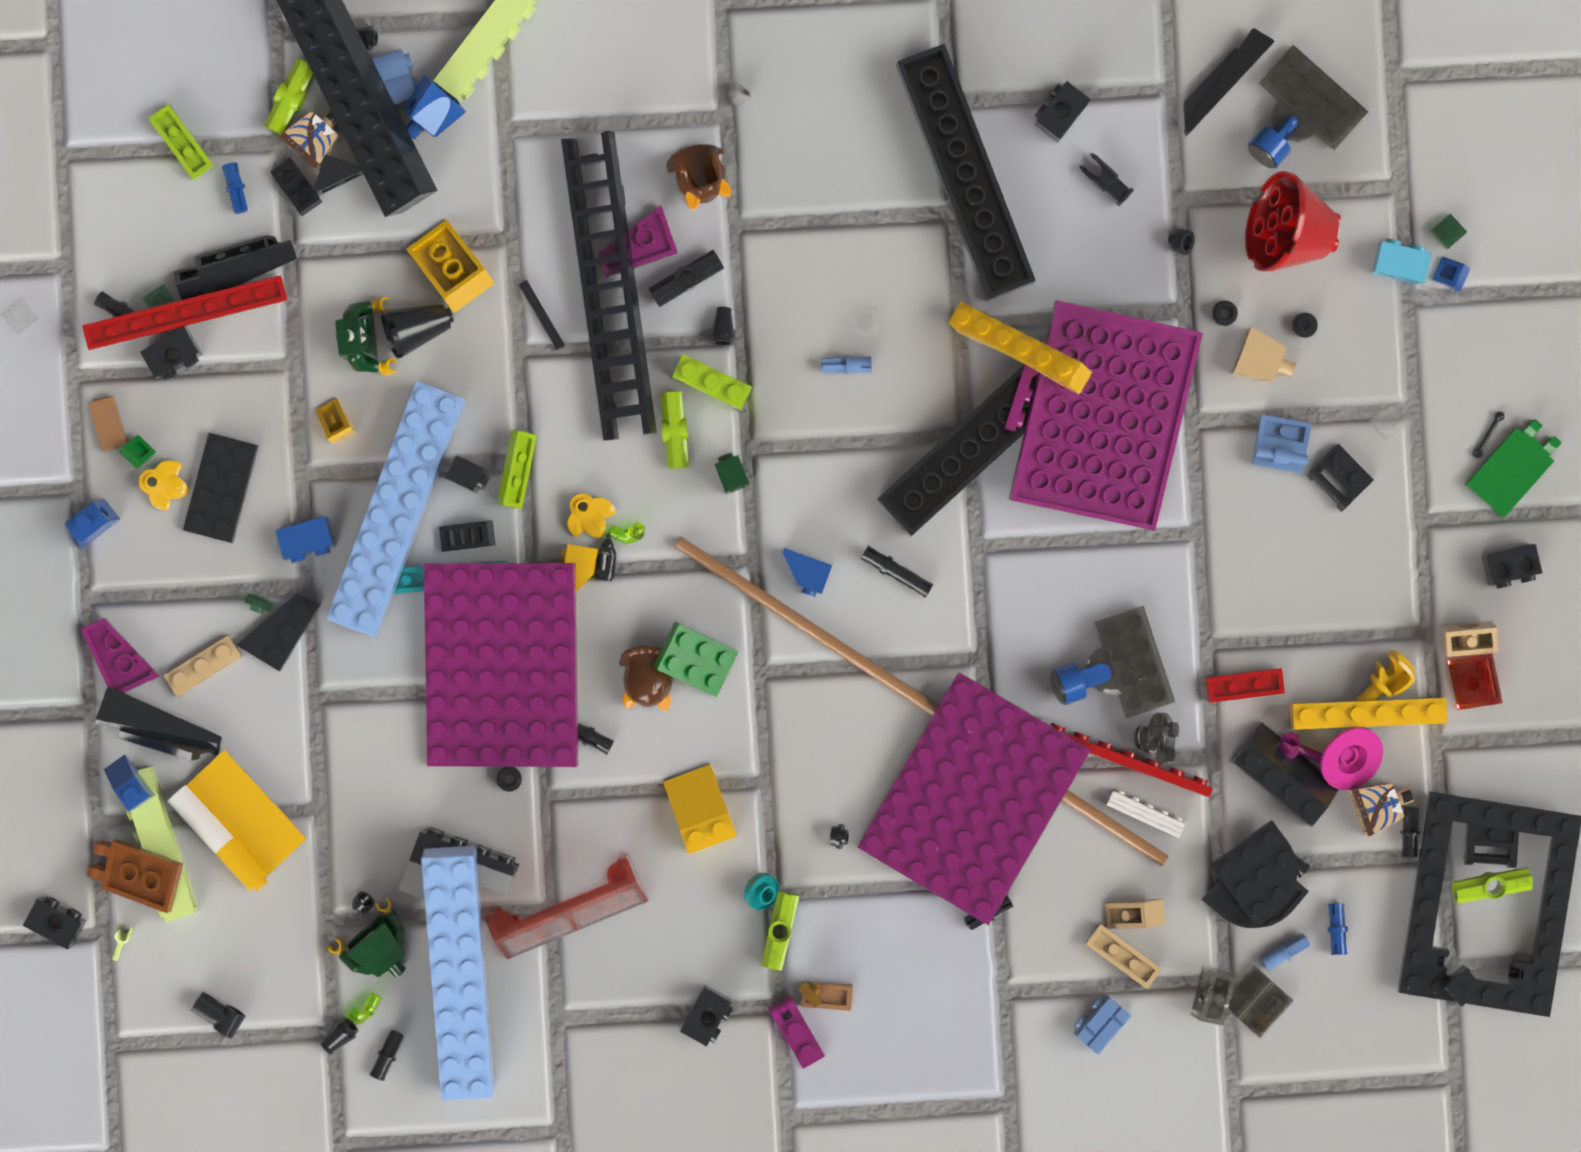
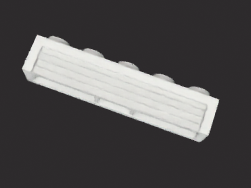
[1106,789,1185,838]

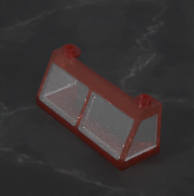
[484,854,649,959]

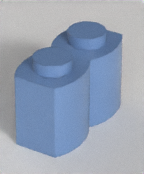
[372,49,419,107]

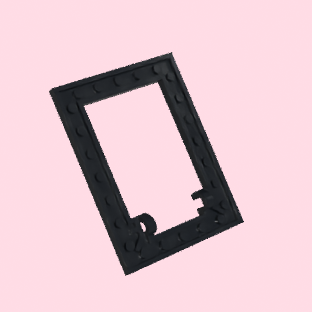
[1397,791,1581,1017]

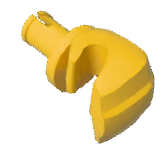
[1355,650,1415,701]

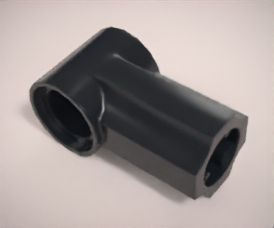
[191,992,246,1038]

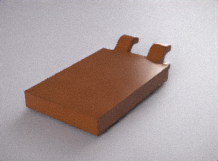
[87,839,183,913]

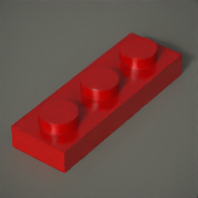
[1205,668,1285,703]

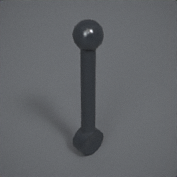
[1472,411,1505,458]

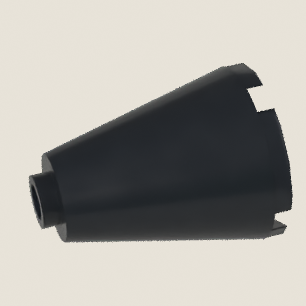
[381,304,454,359]

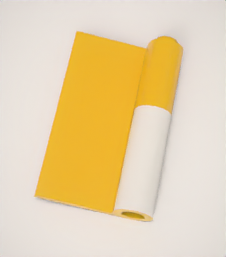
[167,750,307,892]

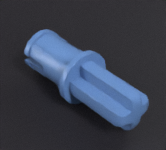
[821,355,872,375]
[1260,933,1310,971]

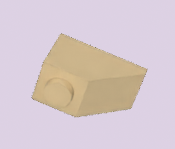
[1105,899,1166,929]

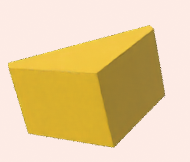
[315,398,356,444]

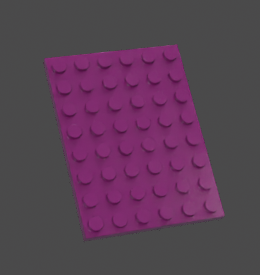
[1009,300,1203,531]
[424,563,579,767]
[857,672,1092,926]

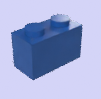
[275,516,336,563]

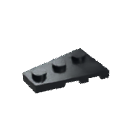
[236,593,320,671]

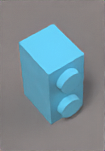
[1372,238,1432,285]

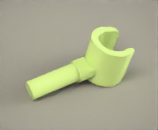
[112,924,133,961]

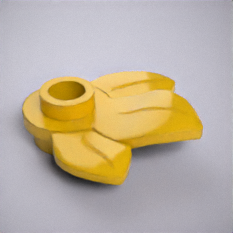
[138,461,189,510]
[567,493,616,538]

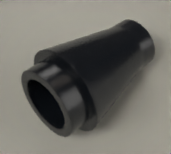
[710,307,735,345]
[321,1017,359,1054]

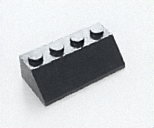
[1230,722,1339,827]

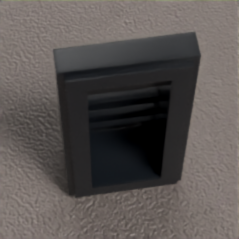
[439,520,496,552]

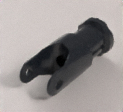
[1079,153,1134,206]

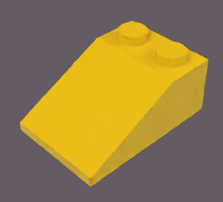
[406,220,495,313]
[663,764,737,854]

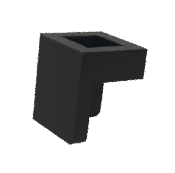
[1440,965,1480,1007]

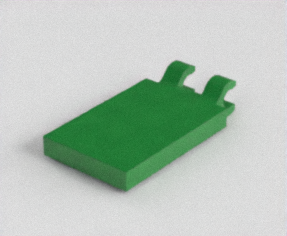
[1465,419,1562,518]

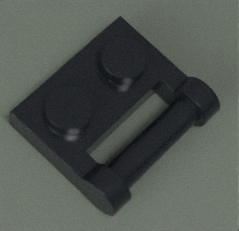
[1306,444,1374,512]
[1464,823,1519,868]

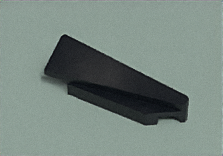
[1183,28,1275,136]
[174,235,297,300]
[95,687,222,761]

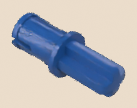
[222,162,248,214]

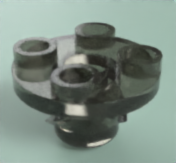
[1134,712,1179,763]

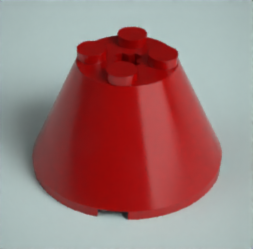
[1245,171,1341,272]

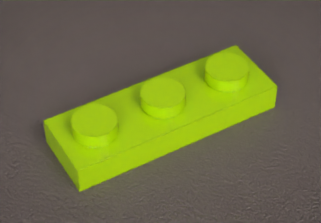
[148,104,214,181]
[497,430,537,509]

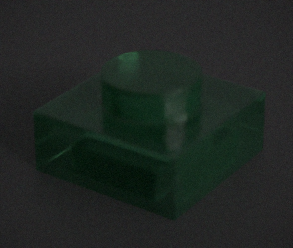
[1430,213,1467,250]
[143,284,176,308]
[244,593,275,614]

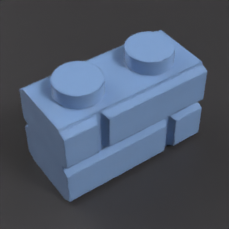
[1074,994,1131,1055]

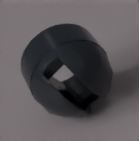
[352,892,374,914]

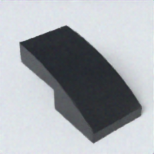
[270,157,322,216]

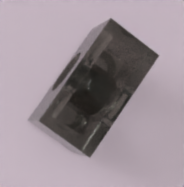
[1190,966,1236,1026]

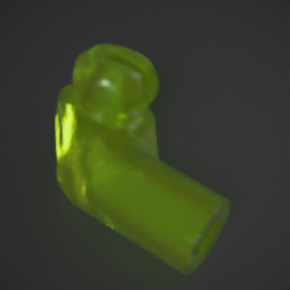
[607,523,646,545]
[348,992,382,1024]

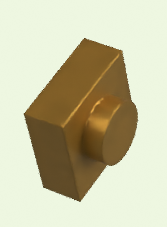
[798,980,823,1008]

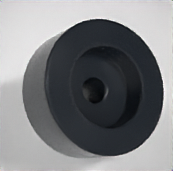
[1168,228,1195,255]

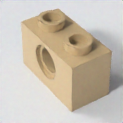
[1441,621,1498,657]

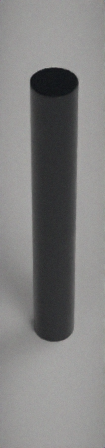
[519,280,565,350]

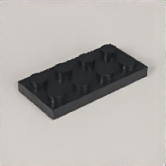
[183,433,259,543]

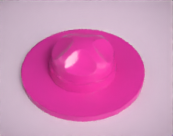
[1320,727,1383,790]

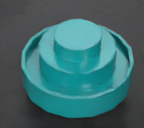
[744,873,779,910]

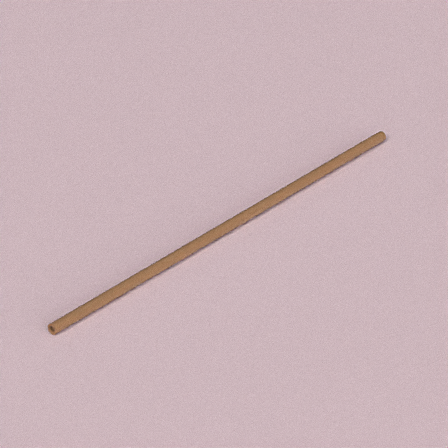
[674,537,1168,866]

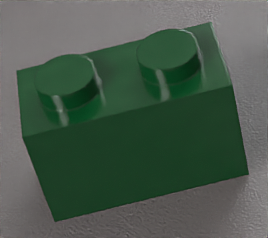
[714,453,750,495]

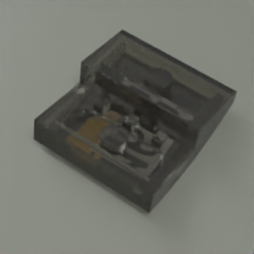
[1221,965,1294,1039]

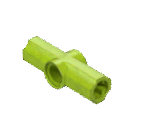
[263,58,314,135]
[660,391,690,469]
[1451,867,1533,904]
[761,891,799,971]

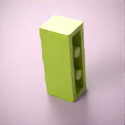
[672,354,752,411]

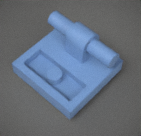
[1252,414,1312,474]

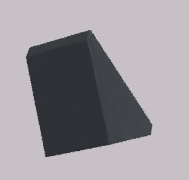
[314,155,364,196]

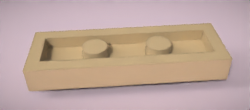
[164,635,243,697]
[1085,924,1162,989]

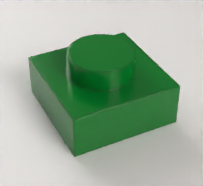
[119,435,156,469]

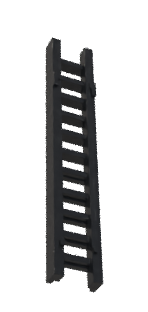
[561,131,657,441]

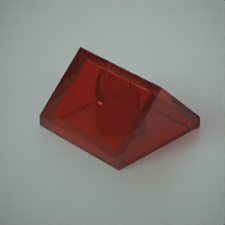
[1448,653,1503,710]

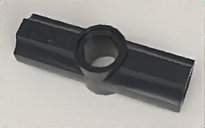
[648,250,725,308]

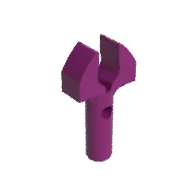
[1278,732,1322,763]

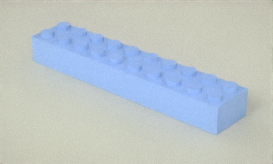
[326,381,466,638]
[422,846,494,1100]

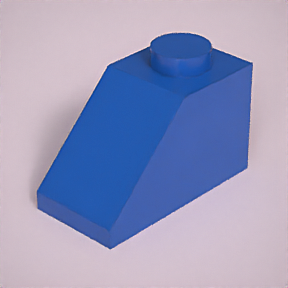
[783,548,832,597]
[104,754,155,812]

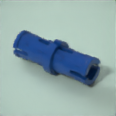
[1327,903,1348,955]

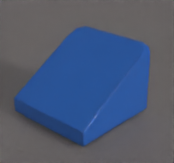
[1432,256,1470,292]

